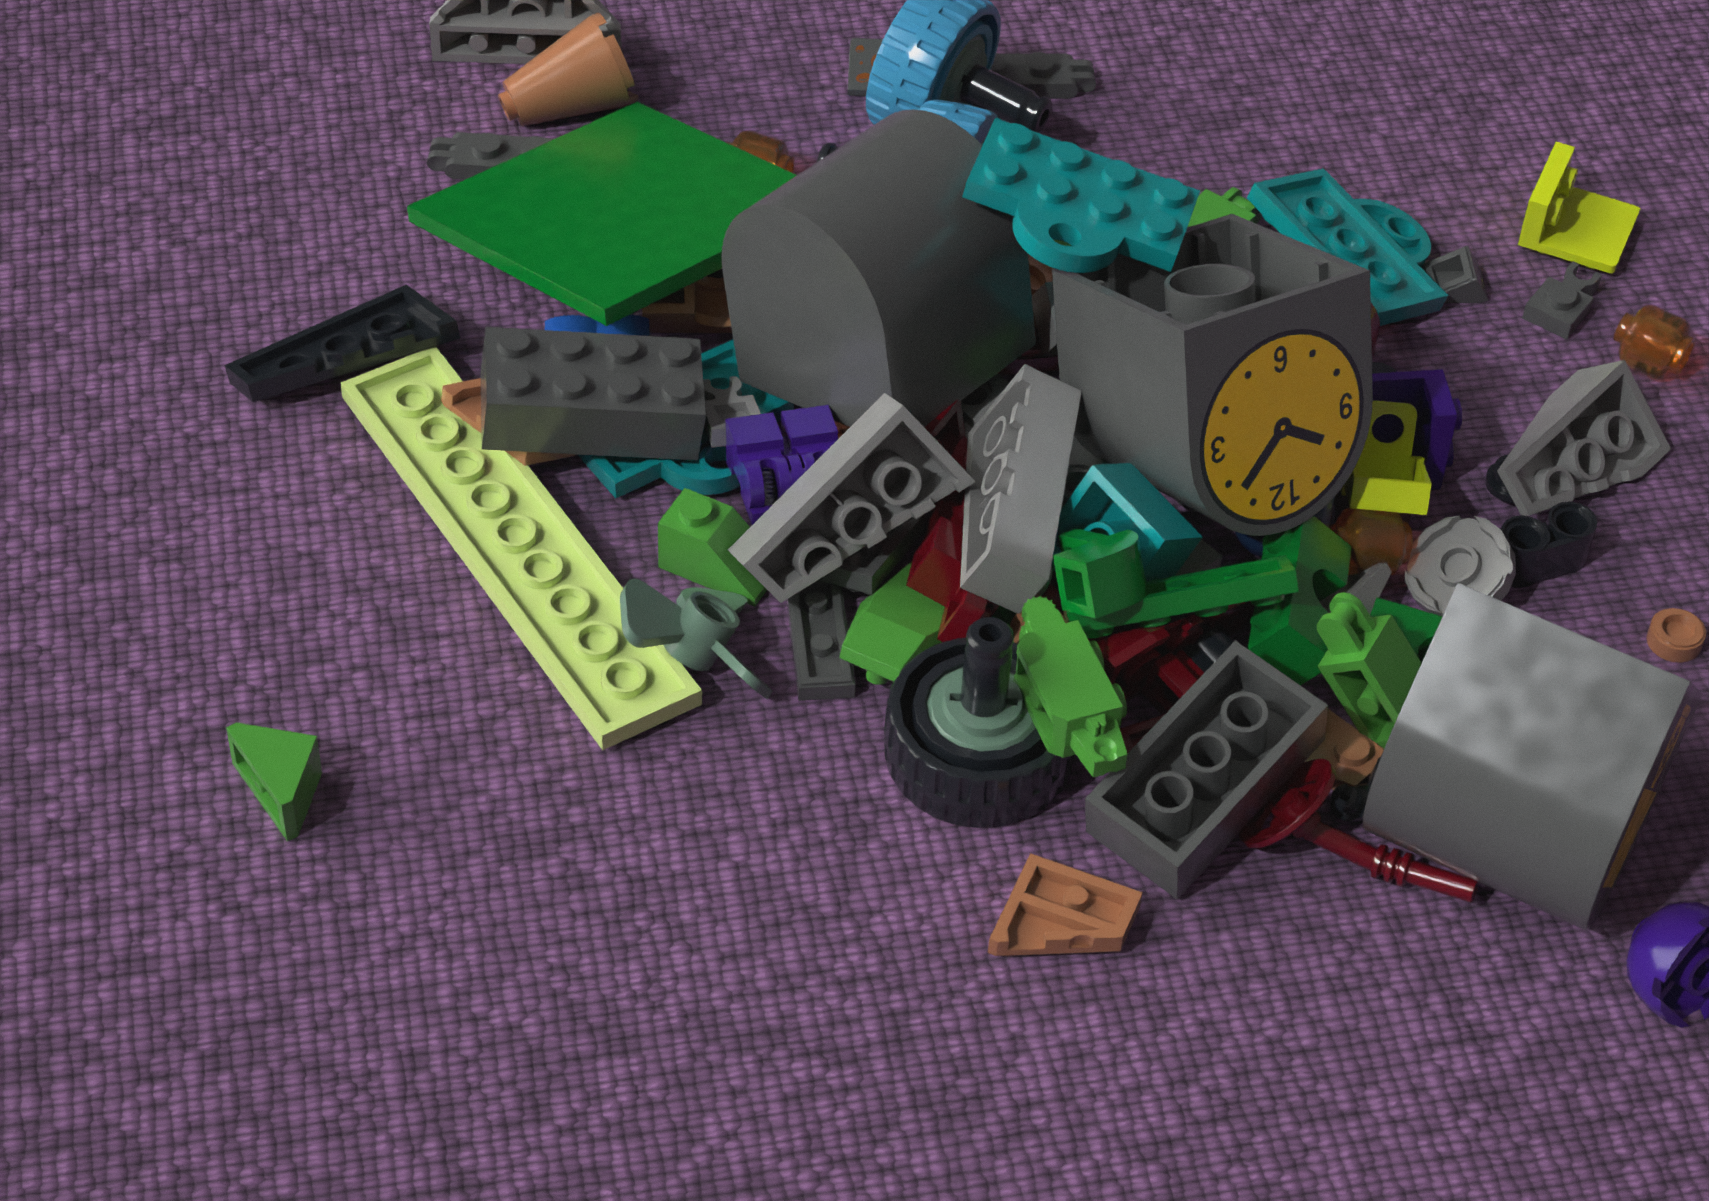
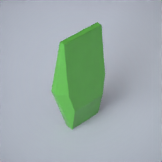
[840,561,945,685]

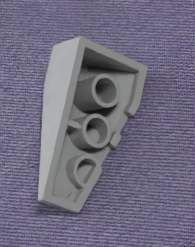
[1497,360,1671,516]

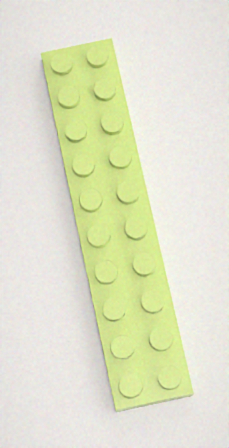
[341,346,702,750]

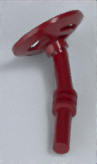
[1239,758,1479,903]

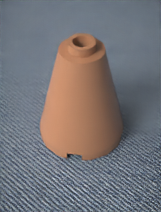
[498,12,639,126]

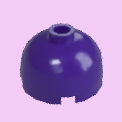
[1627,901,1709,1028]

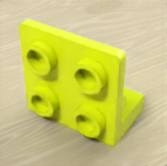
[1518,141,1640,273]

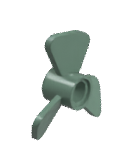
[620,578,773,700]

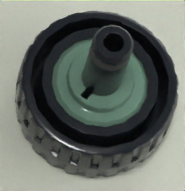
[884,617,1074,828]

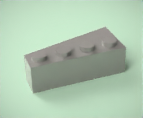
[960,364,1081,614]
[728,393,976,603]

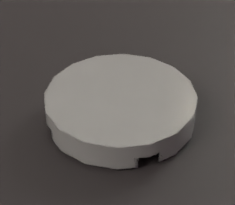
[1405,516,1516,616]

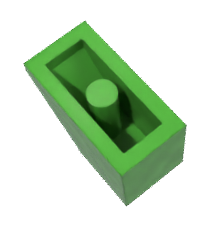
[658,488,767,607]

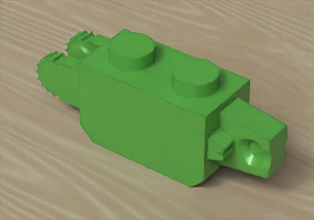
[1013,596,1127,777]

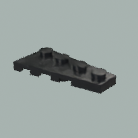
[225,284,461,402]

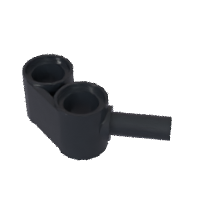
[1444,501,1597,588]

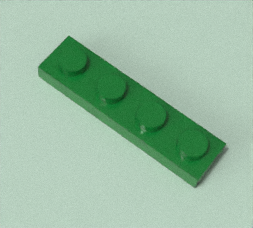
[1064,555,1299,638]

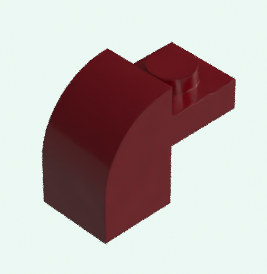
[906,516,1000,642]

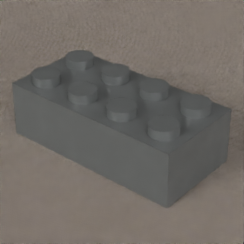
[481,327,706,460]
[1085,640,1328,900]

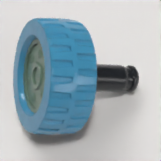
[866,0,1052,133]

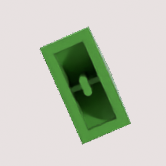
[226,722,322,842]

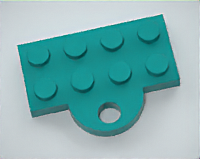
[962,118,1200,273]
[1247,168,1449,326]
[577,339,794,499]

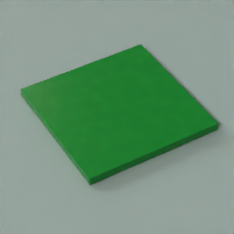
[407,102,797,326]

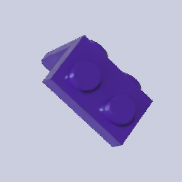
[1372,369,1462,490]

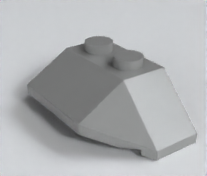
[429,0,622,64]

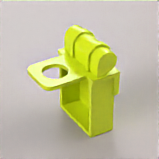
[1340,401,1432,515]

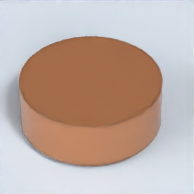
[1646,608,1706,663]

